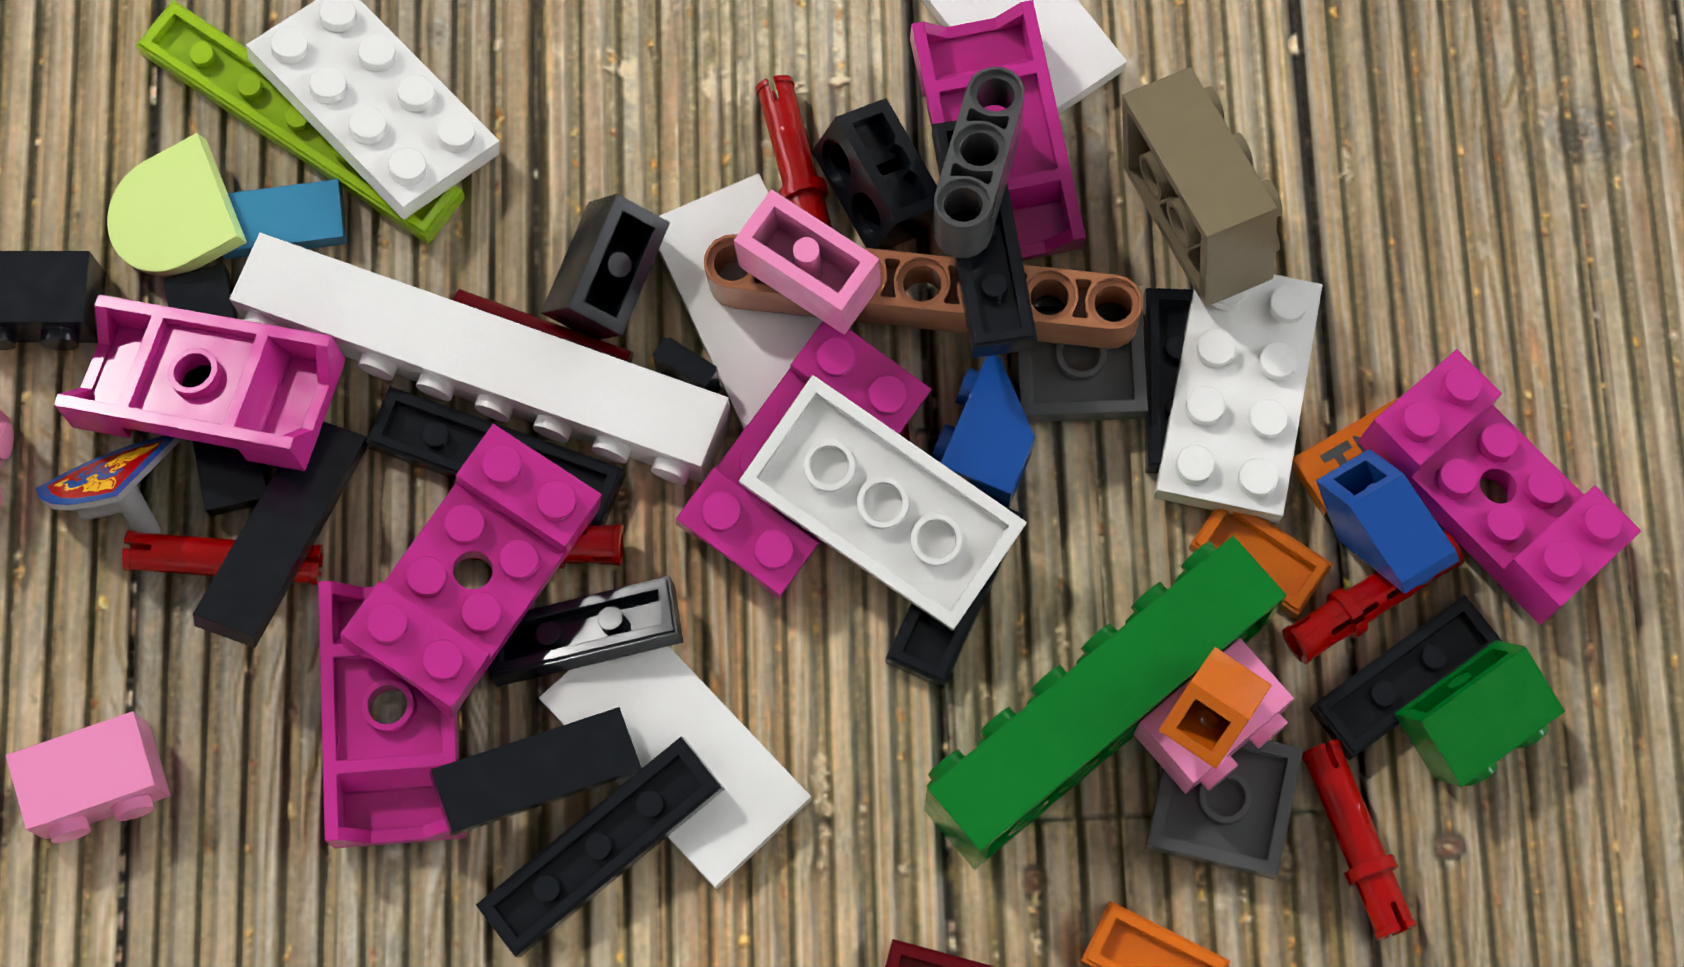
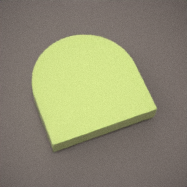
[107,133,247,277]

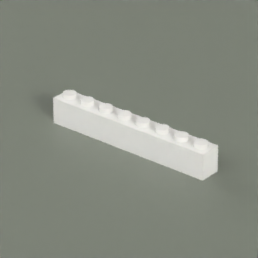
[229,232,732,485]

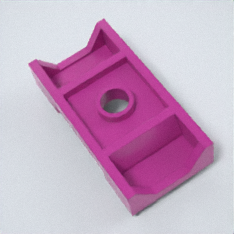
[910,0,1086,261]
[54,295,346,471]
[676,321,932,600]
[1357,349,1641,626]
[340,424,602,718]
[318,581,466,849]

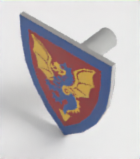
[35,436,182,534]

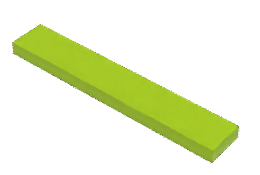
[135,0,465,245]

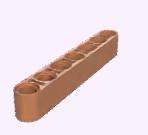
[704,234,1143,349]

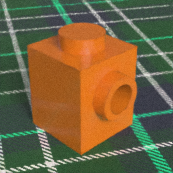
[1159,647,1272,769]

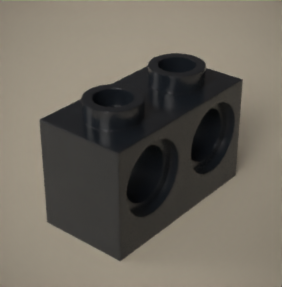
[811,98,937,250]

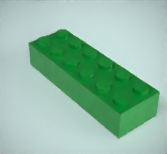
[924,535,1287,870]

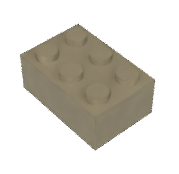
[1122,67,1283,307]

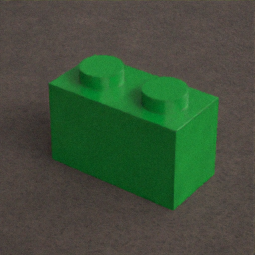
[1394,640,1565,787]

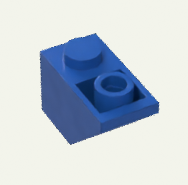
[932,355,1035,508]
[1316,449,1459,594]

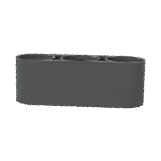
[934,67,1025,258]

